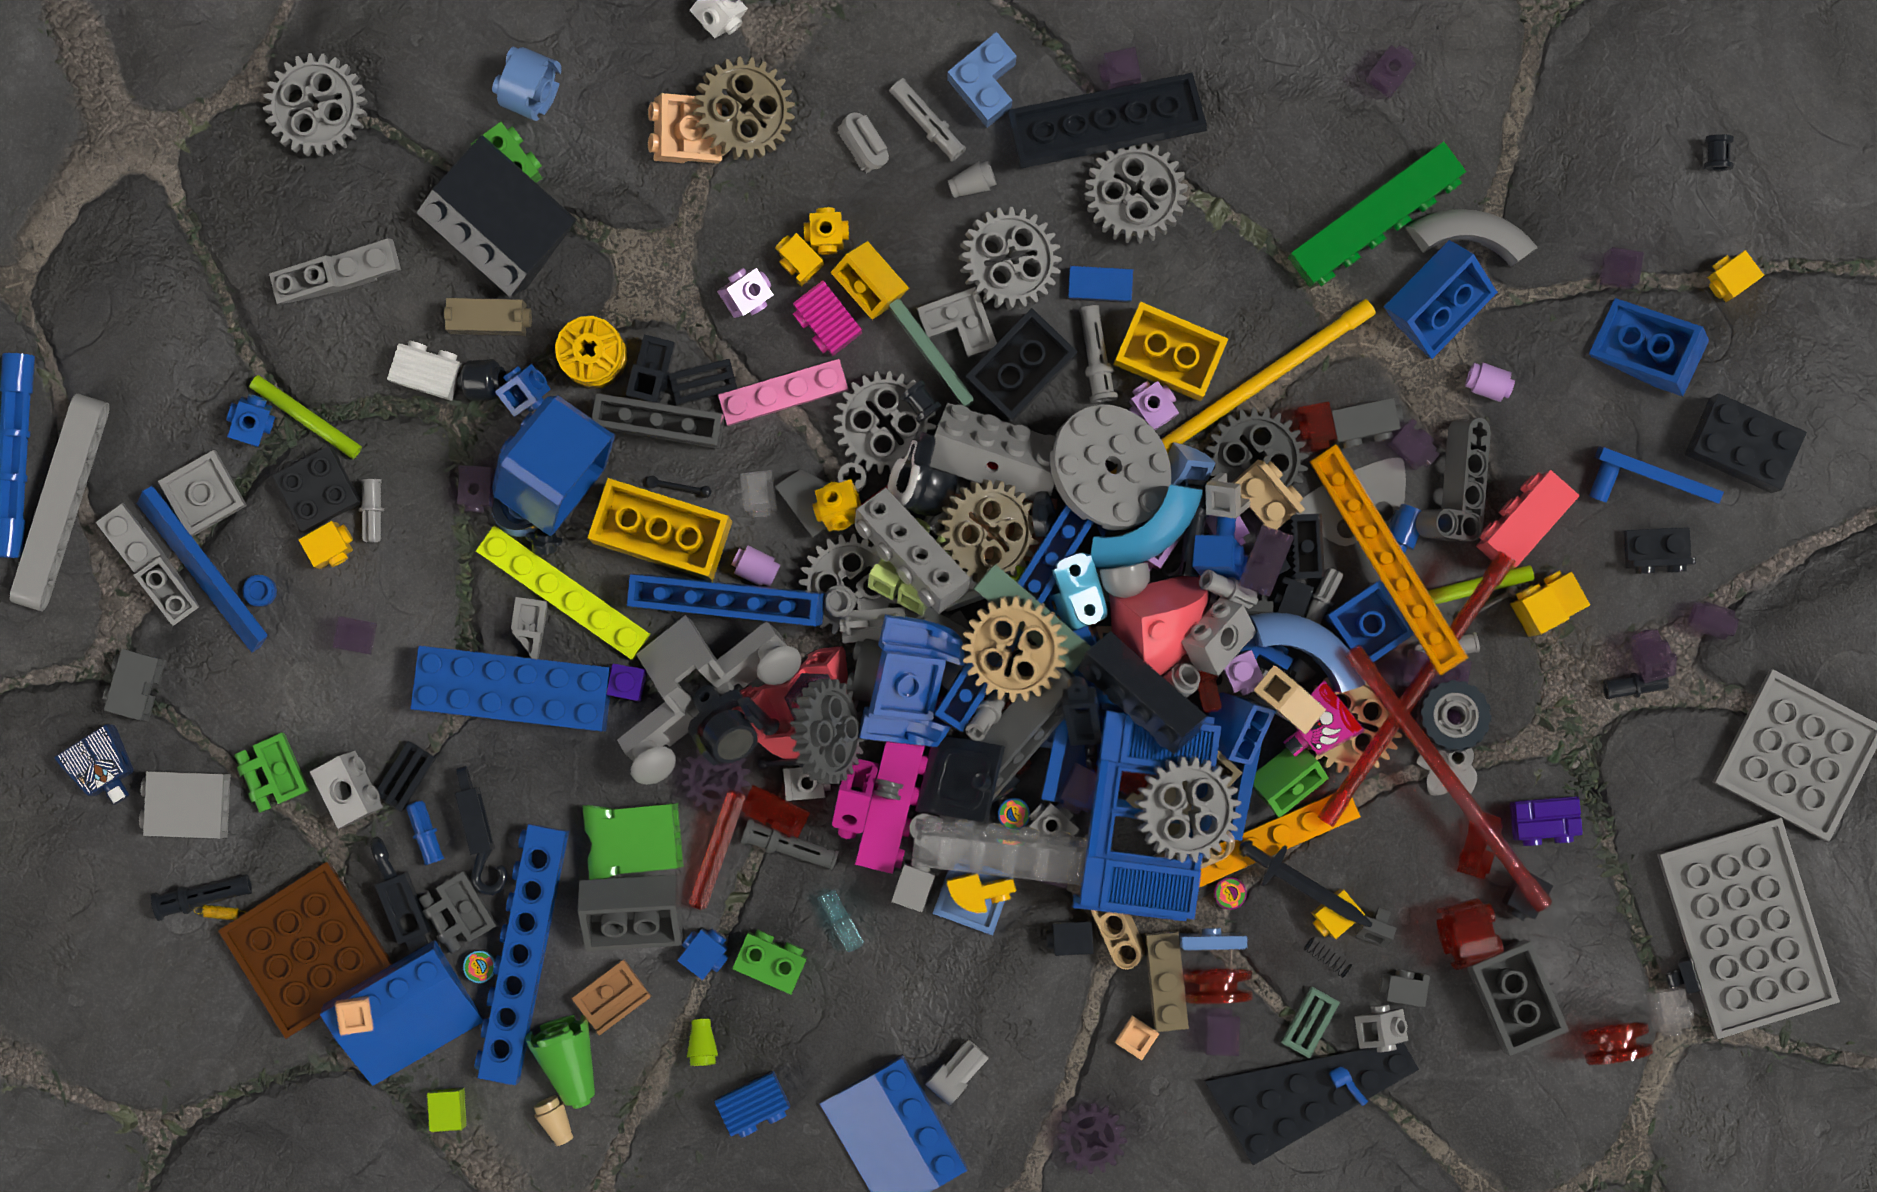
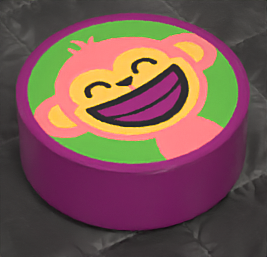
[1214,877,1247,910]

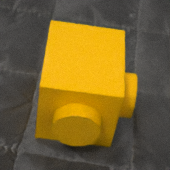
[1707,250,1765,302]
[299,521,353,569]

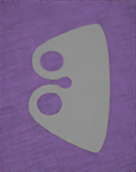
[1296,458,1406,546]

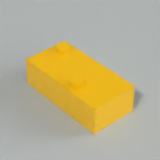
[588,478,732,581]

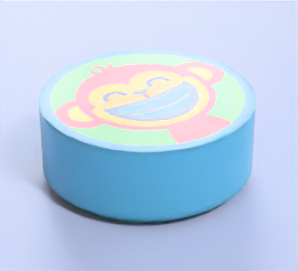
[463,950,495,983]

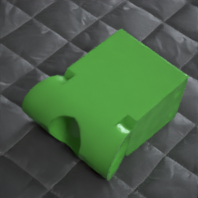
[582,803,684,880]

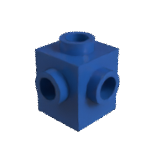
[495,364,551,417]
[226,394,275,447]

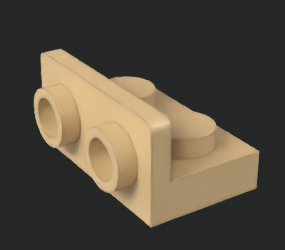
[1232,459,1305,533]

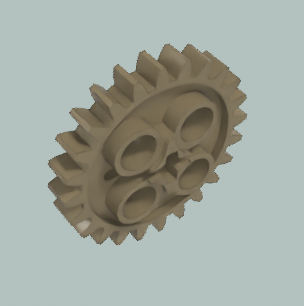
[692,56,795,161]
[936,479,1039,583]

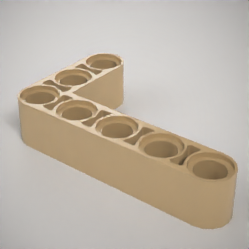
[1091,830,1235,970]

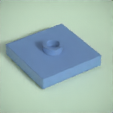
[1179,928,1247,950]

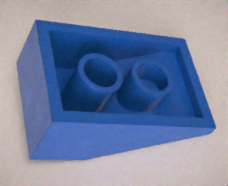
[1589,298,1709,396]

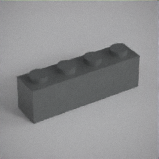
[592,393,725,449]

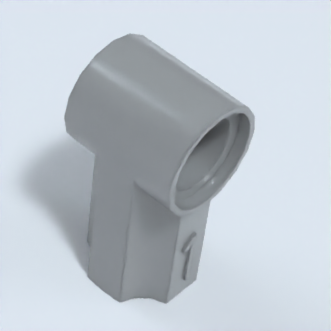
[925,1039,989,1106]

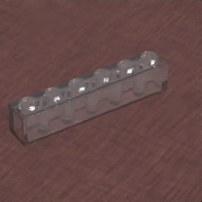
[911,816,1089,885]

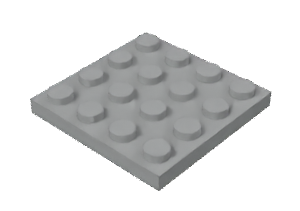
[1713,669,1877,842]

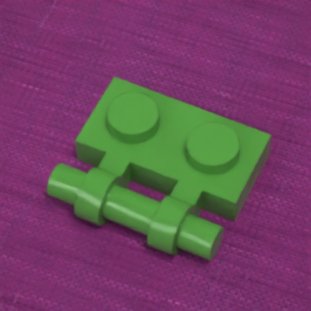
[234,733,310,813]

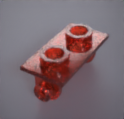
[740,785,810,838]
[1457,811,1504,880]

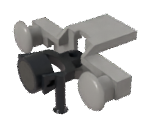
[617,615,801,785]

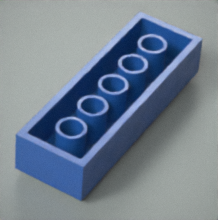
[411,646,612,732]

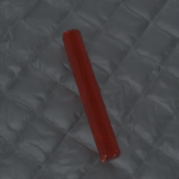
[689,790,745,910]

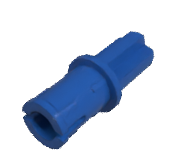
[406,801,445,866]

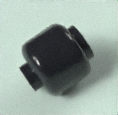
[457,359,506,401]

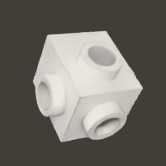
[690,0,748,38]

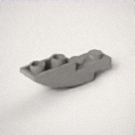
[269,238,401,305]
[95,503,199,626]

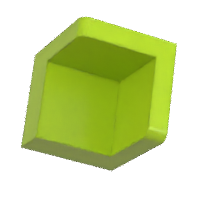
[427,1088,466,1132]

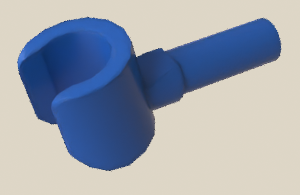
[1329,1067,1368,1106]

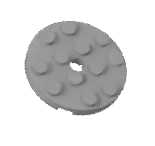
[1050,405,1171,530]

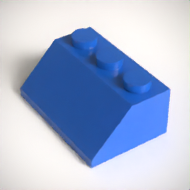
[1384,240,1497,359]

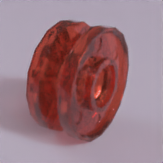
[1184,969,1253,1004]
[1580,1022,1654,1065]

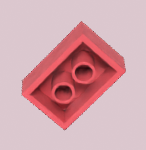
[1476,470,1580,571]

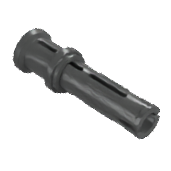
[740,817,839,870]

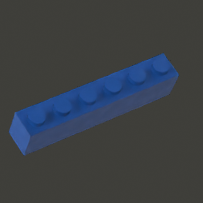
[627,573,825,626]

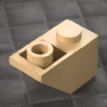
[1254,665,1326,735]

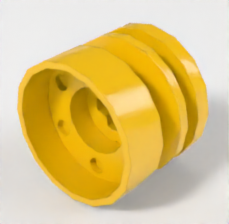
[555,316,627,389]

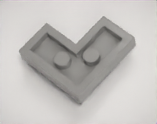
[917,287,997,358]

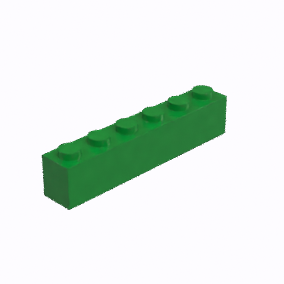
[1288,141,1467,288]

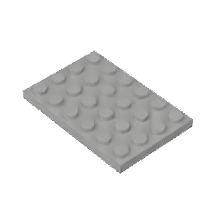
[1657,817,1840,1039]

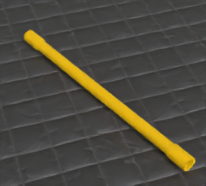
[1110,299,1376,474]

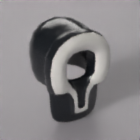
[888,431,957,516]

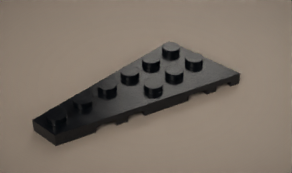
[1204,1042,1419,1165]

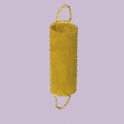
[194,905,246,920]

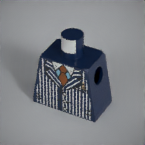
[54,724,134,805]

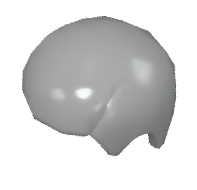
[1100,563,1150,598]

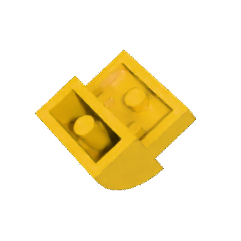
[946,872,1016,913]

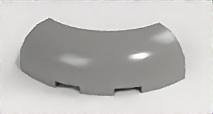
[1405,209,1538,267]

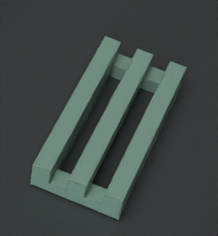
[1280,986,1340,1058]

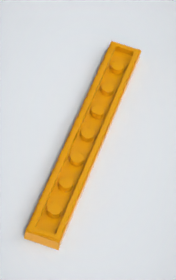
[1310,444,1469,675]

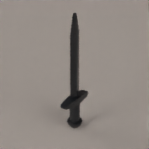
[1239,840,1373,927]

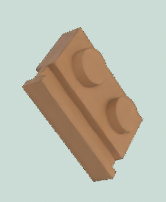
[572,959,652,1036]

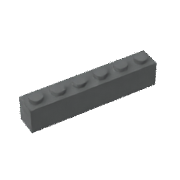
[939,667,1075,831]

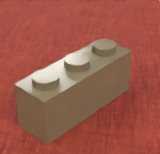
[1144,930,1189,1032]

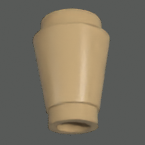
[534,1095,573,1146]

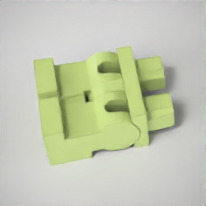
[868,518,949,616]

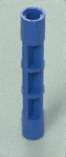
[0,353,35,558]

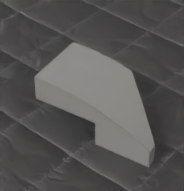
[511,597,548,659]

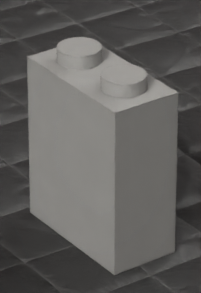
[139,771,231,838]

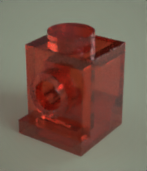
[1294,401,1337,452]

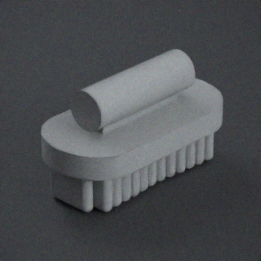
[837,113,889,173]

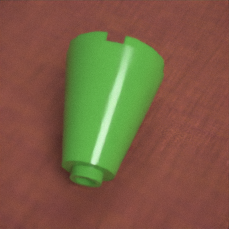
[525,1015,595,1109]

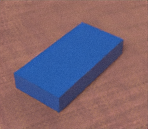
[1068,266,1133,302]

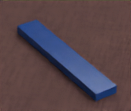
[137,486,267,653]

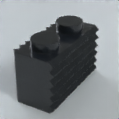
[1286,514,1325,581]

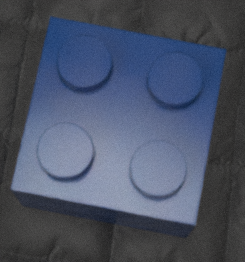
[1323,579,1414,669]

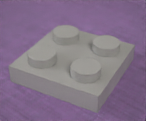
[158,450,247,537]

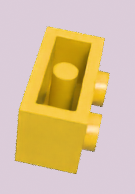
[830,241,909,320]

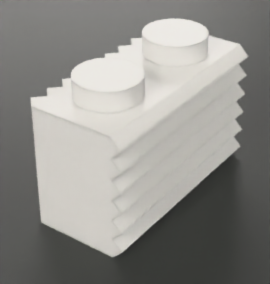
[387,340,463,401]

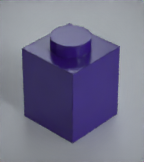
[607,663,647,701]

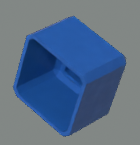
[493,396,615,536]

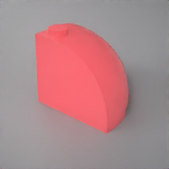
[1109,575,1208,676]

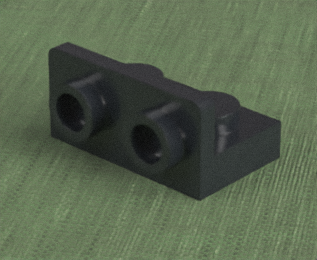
[1624,527,1696,574]

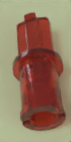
[1198,670,1222,713]

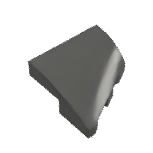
[775,469,862,538]

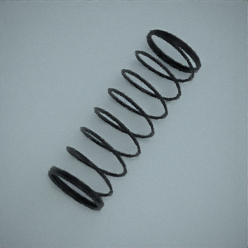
[1304,937,1352,978]

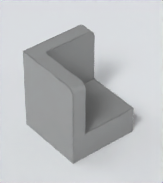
[1205,472,1250,519]

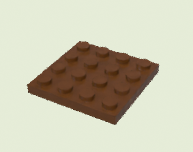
[218,861,393,1039]

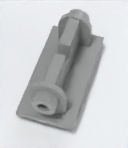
[840,607,905,643]

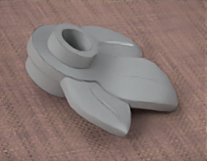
[1417,746,1477,797]

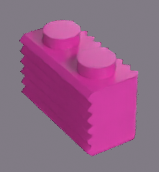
[793,280,862,356]

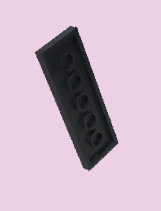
[1008,72,1207,169]

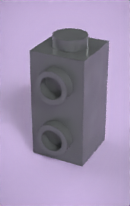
[1328,398,1404,449]

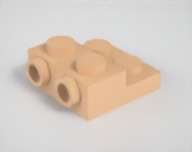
[648,93,722,163]

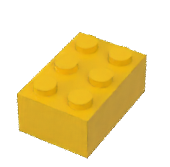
[1113,301,1228,402]

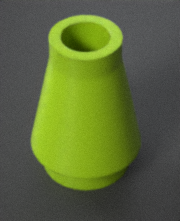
[686,1019,718,1066]

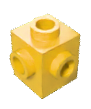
[804,207,849,255]
[813,479,861,531]

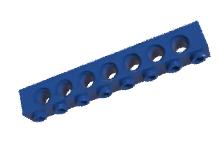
[474,824,569,1085]

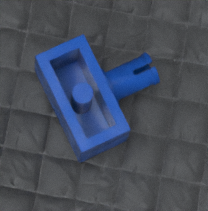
[1193,516,1251,584]

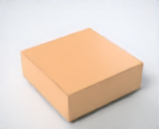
[335,996,374,1035]
[1115,1015,1159,1060]

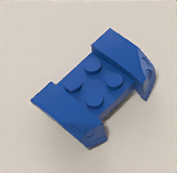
[858,615,965,747]

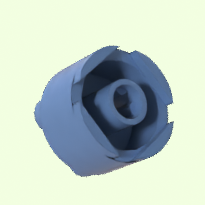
[492,47,561,121]

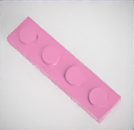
[718,359,848,426]

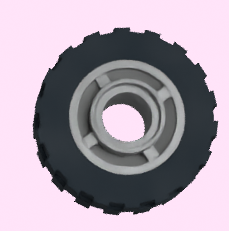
[1416,680,1492,753]

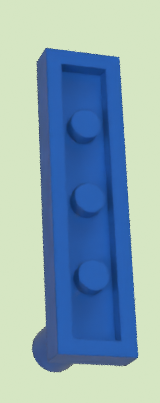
[1589,446,1724,504]

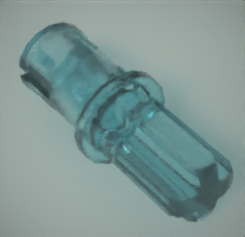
[817,889,863,952]

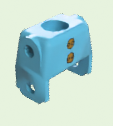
[1043,552,1108,630]

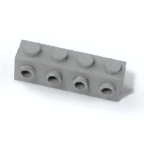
[855,488,970,614]

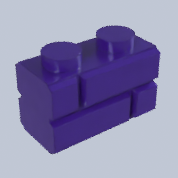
[1510,796,1583,846]

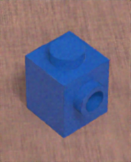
[677,928,728,980]

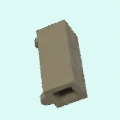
[444,298,532,336]

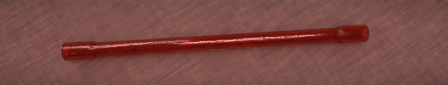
[1317,551,1516,827]
[1344,644,1552,912]

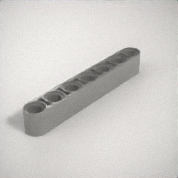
[10,394,109,611]

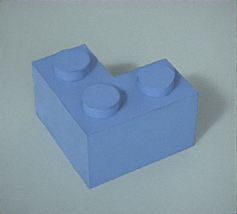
[947,32,1017,128]

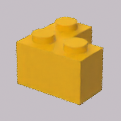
[1510,570,1590,637]

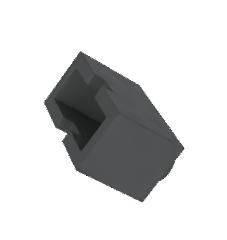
[102,649,166,721]

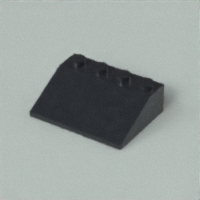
[417,135,577,297]

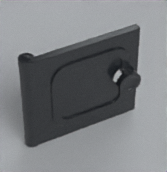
[915,736,1005,824]

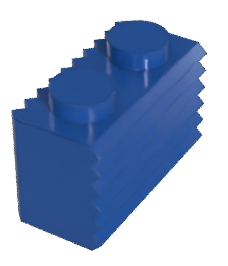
[714,1071,790,1138]

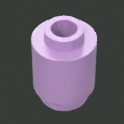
[1465,362,1515,402]
[731,545,780,587]

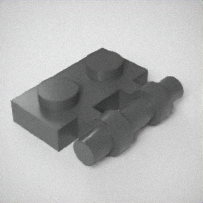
[418,871,498,954]

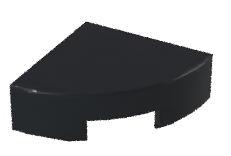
[1033,491,1058,537]

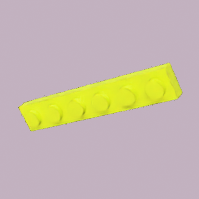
[476,525,651,660]

